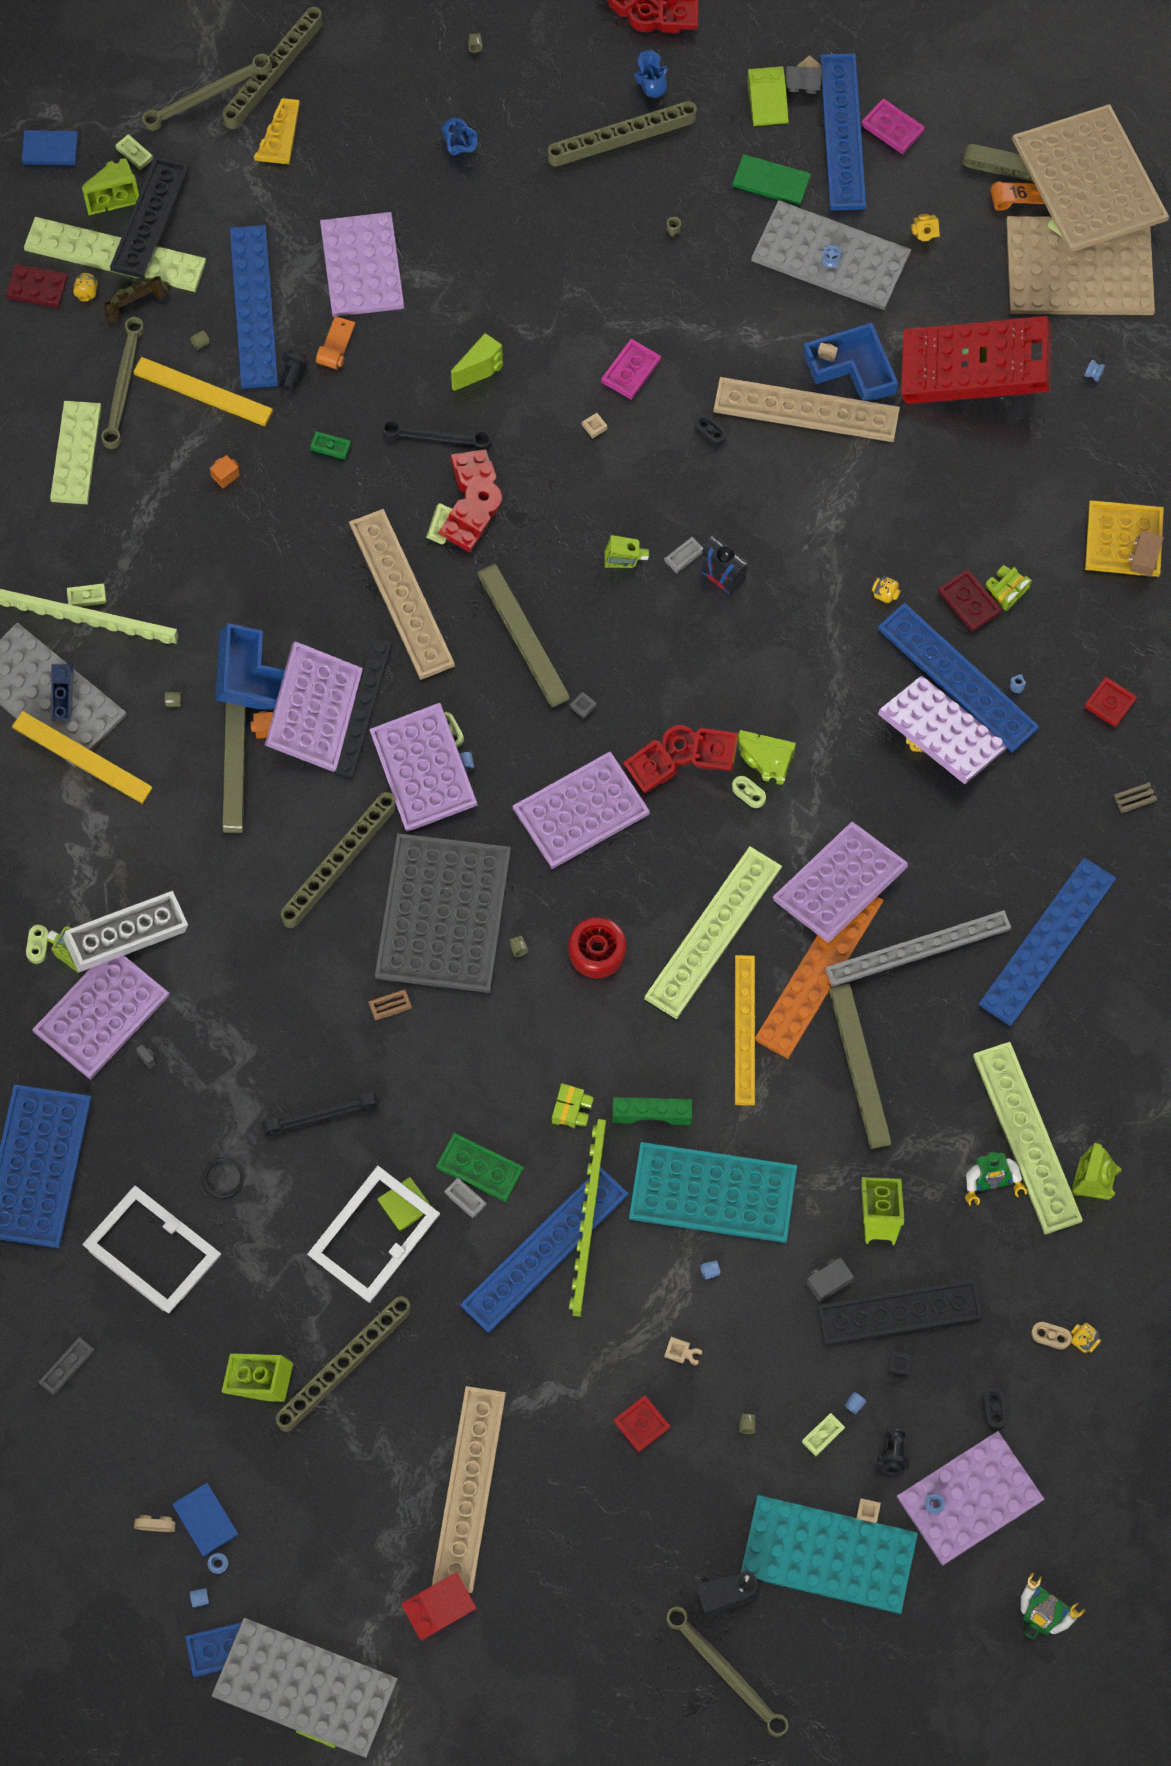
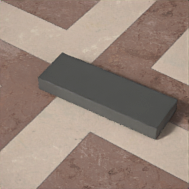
[39,1337,95,1396]

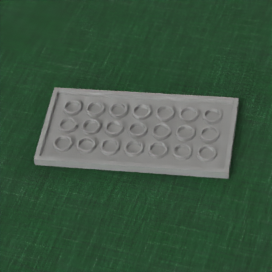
[751,200,911,310]
[0,622,127,767]
[212,1618,398,1758]

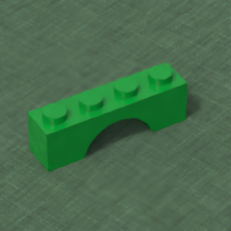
[613,1097,692,1125]

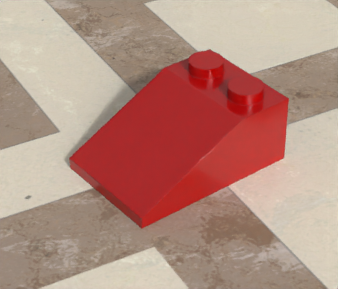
[401,1572,477,1640]

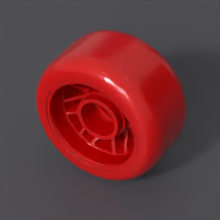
[568,917,626,978]

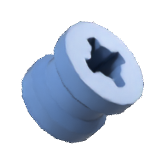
[822,245,841,268]
[1085,360,1106,382]

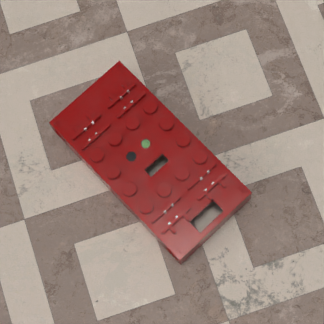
[901,316,1051,404]

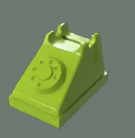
[82,158,139,215]
[738,730,796,785]
[1071,1143,1121,1200]
[861,1177,904,1245]

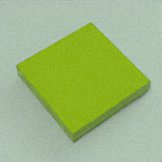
[378,1177,431,1232]

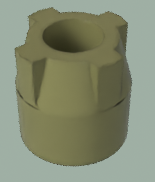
[468,33,483,53]
[667,217,681,236]
[190,330,210,350]
[165,692,182,707]
[510,936,528,957]
[739,1414,756,1434]

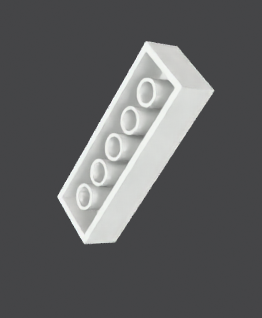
[63,891,188,972]

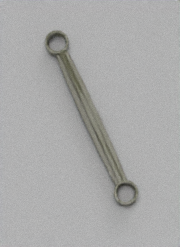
[142,54,272,131]
[101,317,144,449]
[666,1607,788,1737]

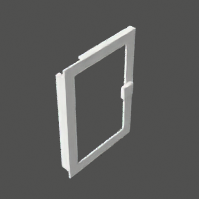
[307,1166,440,1303]
[82,1186,221,1314]

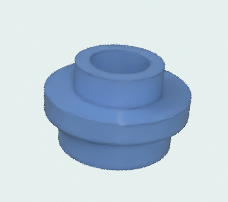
[924,1493,945,1514]
[208,1553,228,1574]

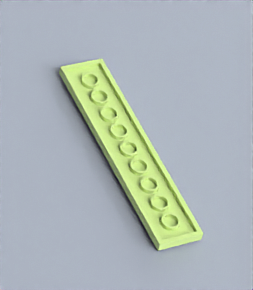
[24,217,206,292]
[644,846,782,1019]
[973,1042,1083,1234]

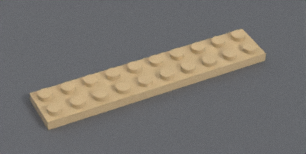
[714,377,900,442]
[349,509,455,680]
[432,1386,506,1594]

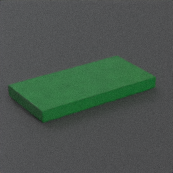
[732,154,811,206]
[436,1133,524,1202]

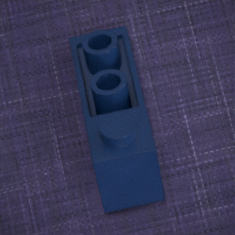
[51,664,74,721]

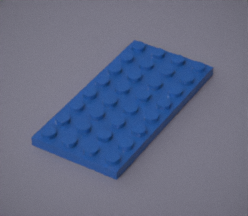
[0,1085,92,1249]

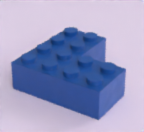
[803,323,898,402]
[216,623,285,712]

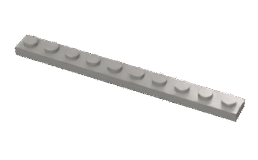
[825,911,1011,987]

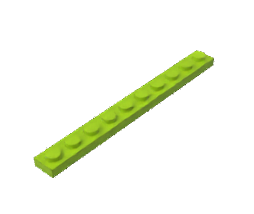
[569,1119,606,1317]

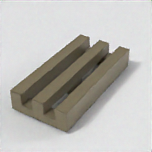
[1114,783,1157,813]

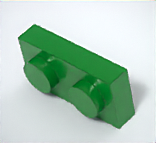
[310,431,351,460]

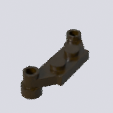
[103,276,169,322]

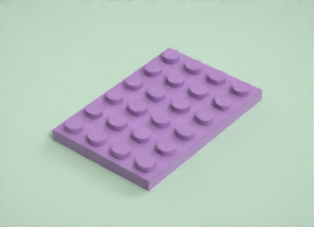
[320,212,404,317]
[265,642,363,772]
[878,676,1007,784]
[369,703,478,832]
[513,752,650,869]
[773,822,908,943]
[32,955,170,1080]
[897,1431,1044,1566]

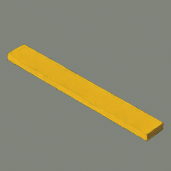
[134,357,273,426]
[12,711,153,804]
[735,955,755,1105]

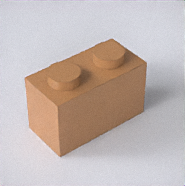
[1128,531,1164,577]

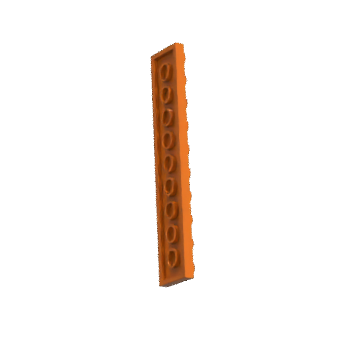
[755,897,884,1059]

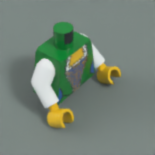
[965,1152,1027,1206]
[1021,1573,1085,1640]

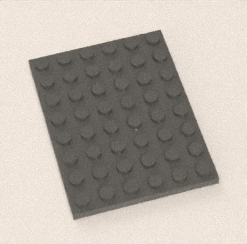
[375,833,511,993]

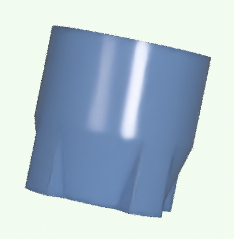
[1009,674,1026,694]
[459,752,475,772]
[700,1261,721,1280]
[845,1392,866,1414]
[190,1588,209,1608]

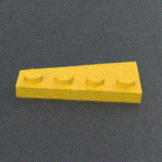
[254,98,300,164]

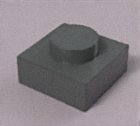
[570,692,597,719]
[136,1045,156,1069]

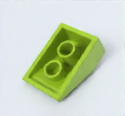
[747,66,789,126]
[451,333,503,391]
[222,1354,293,1402]

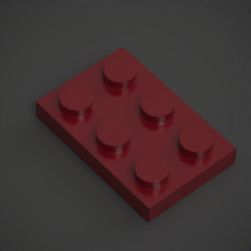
[6,264,68,308]
[938,569,1002,632]

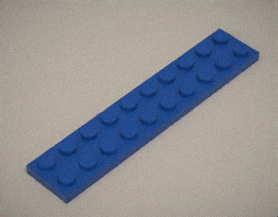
[820,54,866,210]
[230,225,278,389]
[878,603,1039,753]
[979,857,1116,1026]
[460,1167,629,1334]

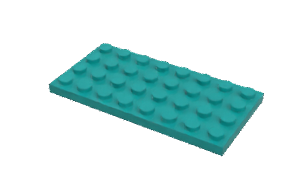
[629,1142,797,1243]
[741,1495,918,1614]

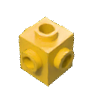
[911,214,940,241]

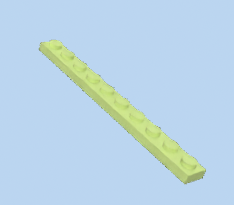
[0,589,178,644]

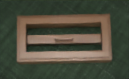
[369,989,412,1021]

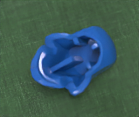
[634,50,668,98]
[441,117,479,155]

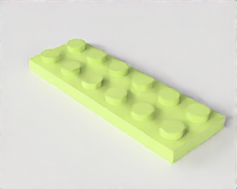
[50,401,101,504]

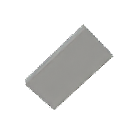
[664,537,703,574]
[444,1178,487,1219]

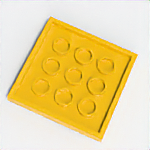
[1085,500,1164,577]

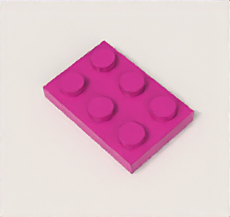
[861,98,925,154]
[601,339,661,400]

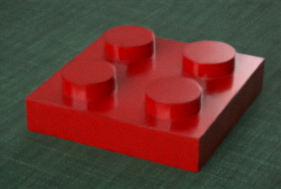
[1084,677,1137,728]
[613,1396,670,1453]

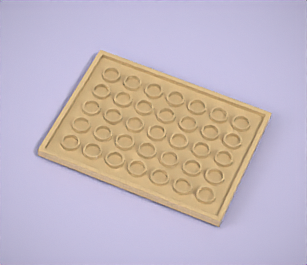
[1012,104,1169,252]
[1006,216,1155,315]

